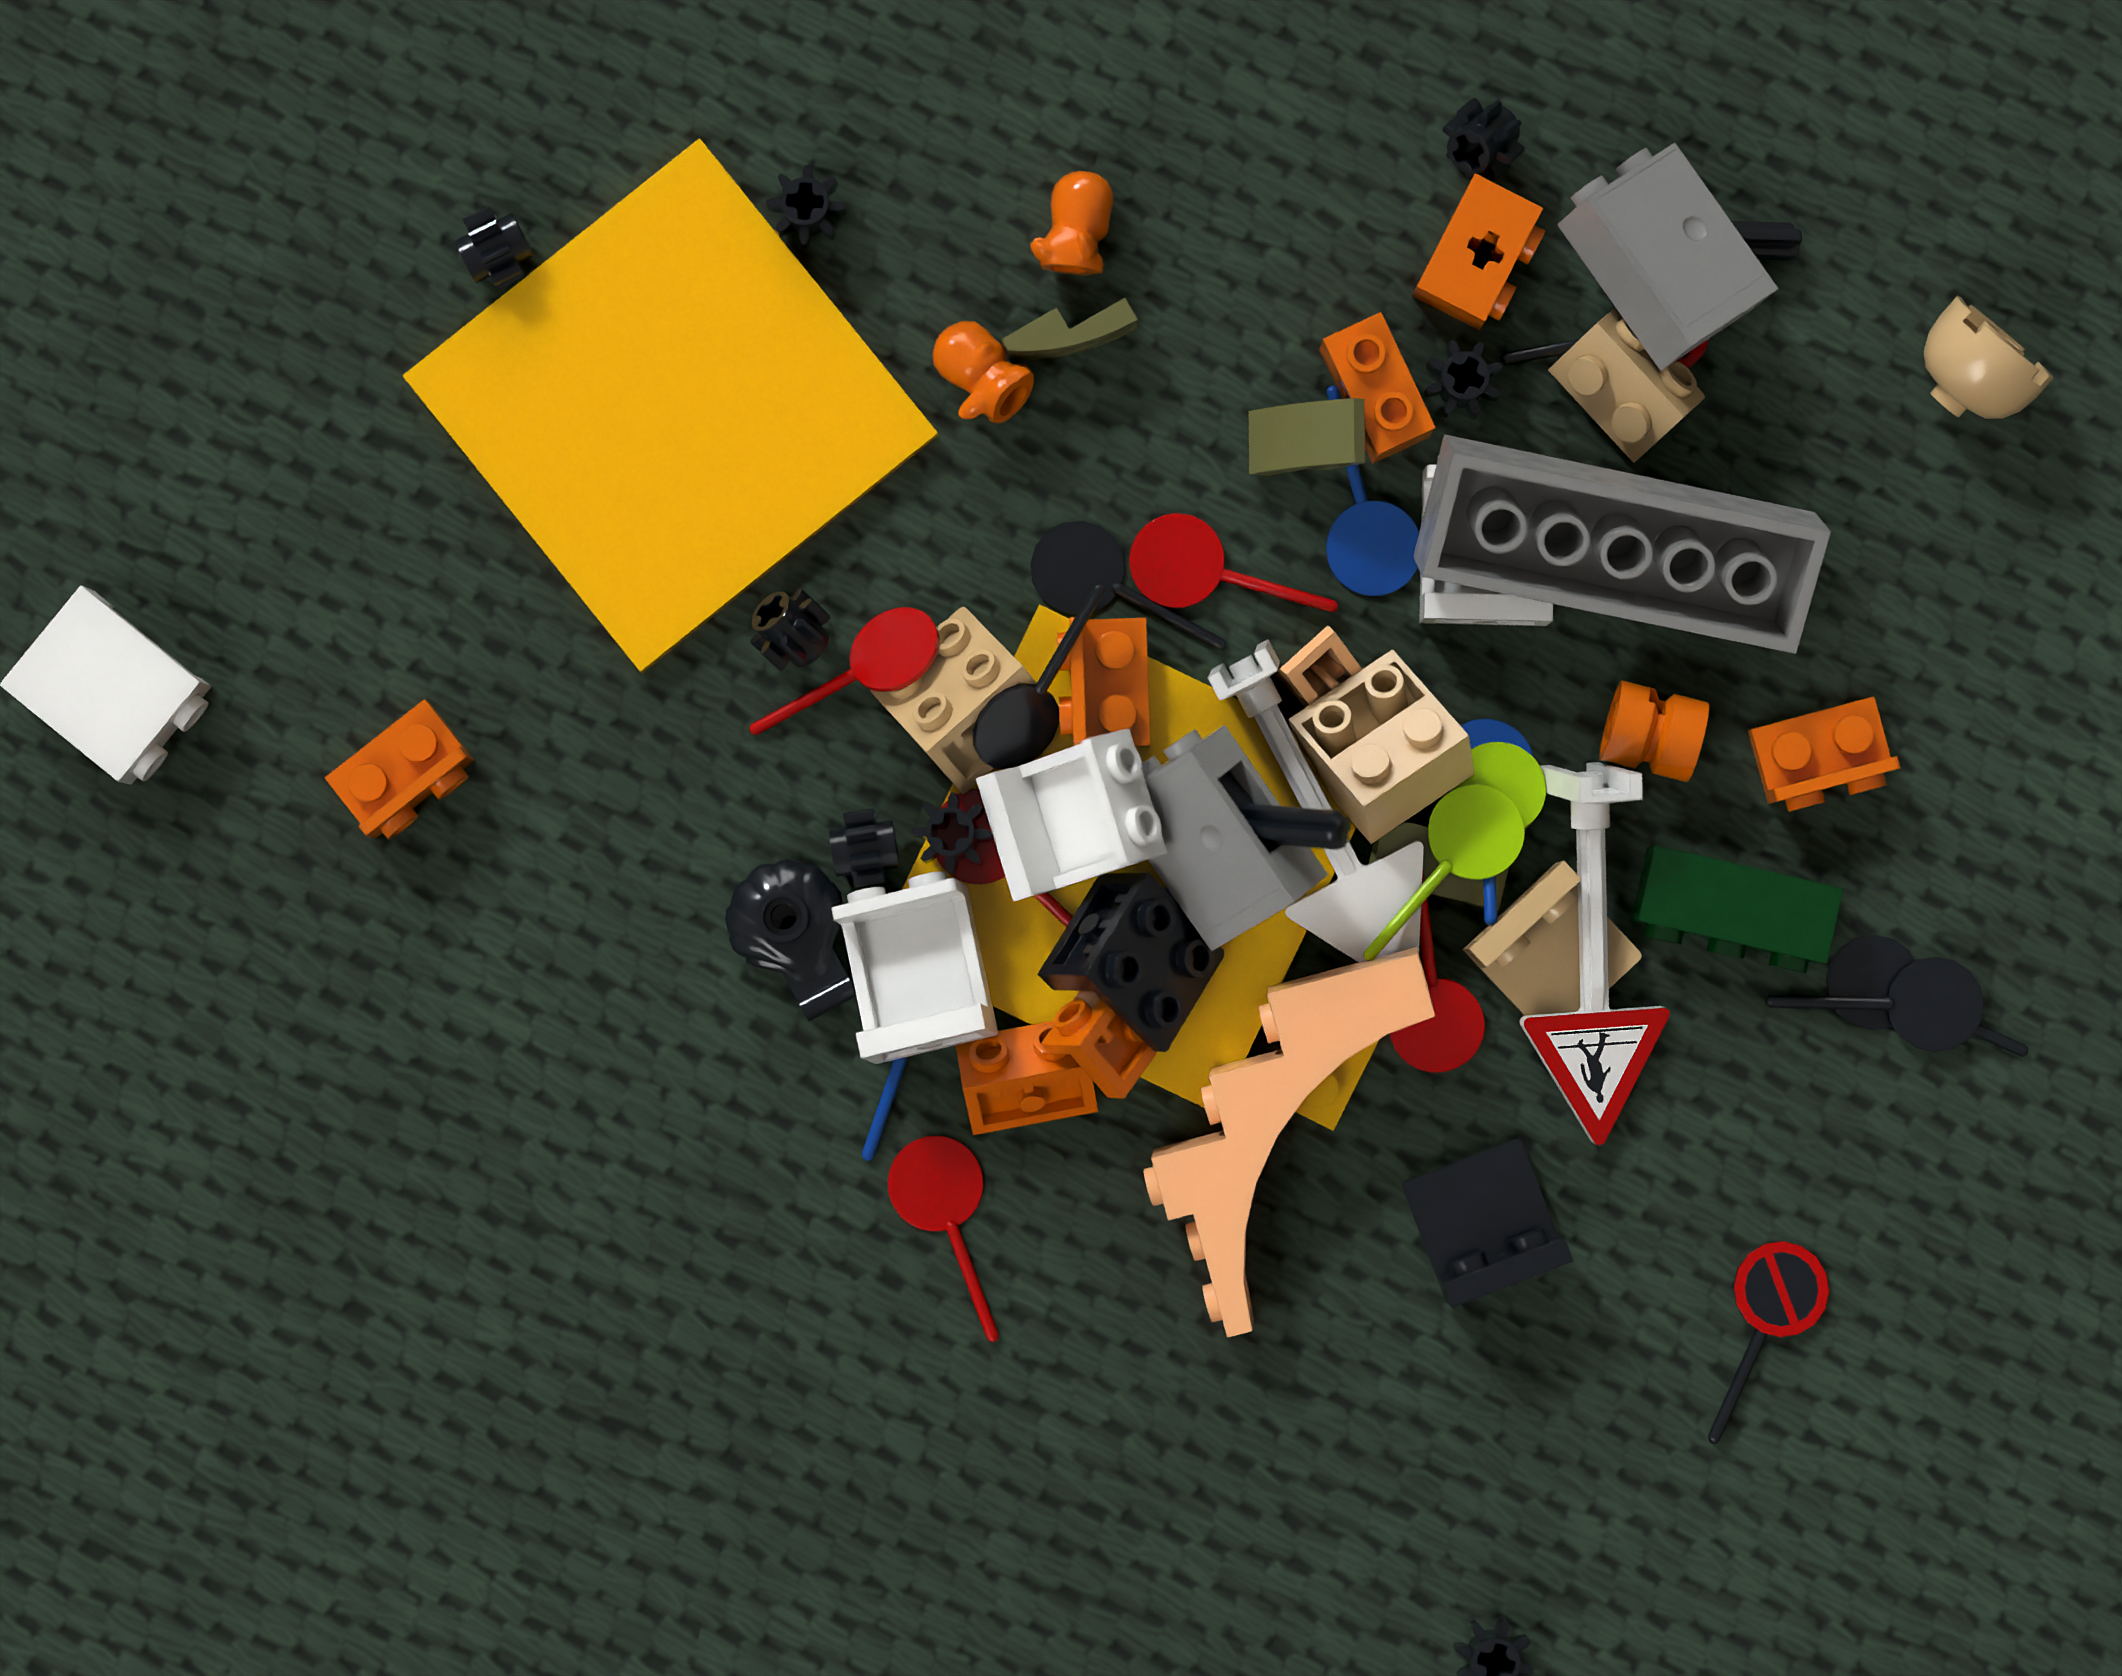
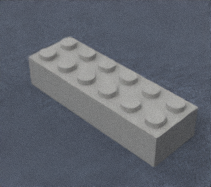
[1413,434,1831,654]

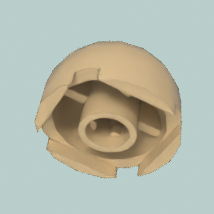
[1924,295,2053,419]

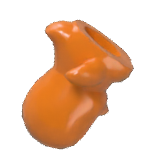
[1030,171,1114,275]
[932,321,1034,423]

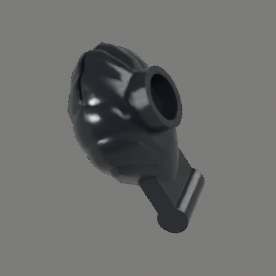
[725,859,856,1022]

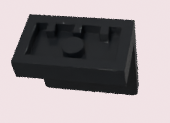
[1037,873,1224,1052]
[1402,1139,1574,1308]

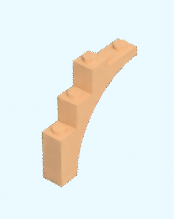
[1143,947,1435,1338]

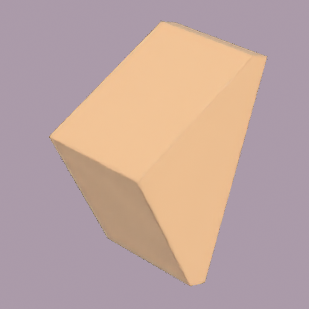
[1276,626,1362,708]

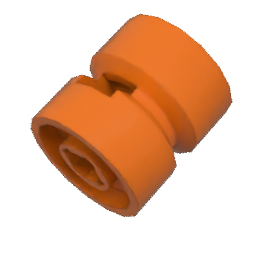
[1599,680,1709,782]

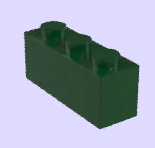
[1630,845,1844,974]

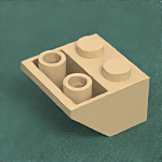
[1288,649,1475,844]

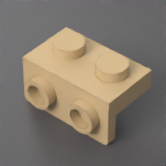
[1548,308,1705,463]

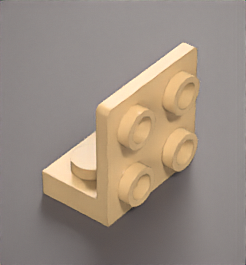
[871,607,1036,795]
[1462,861,1642,1016]

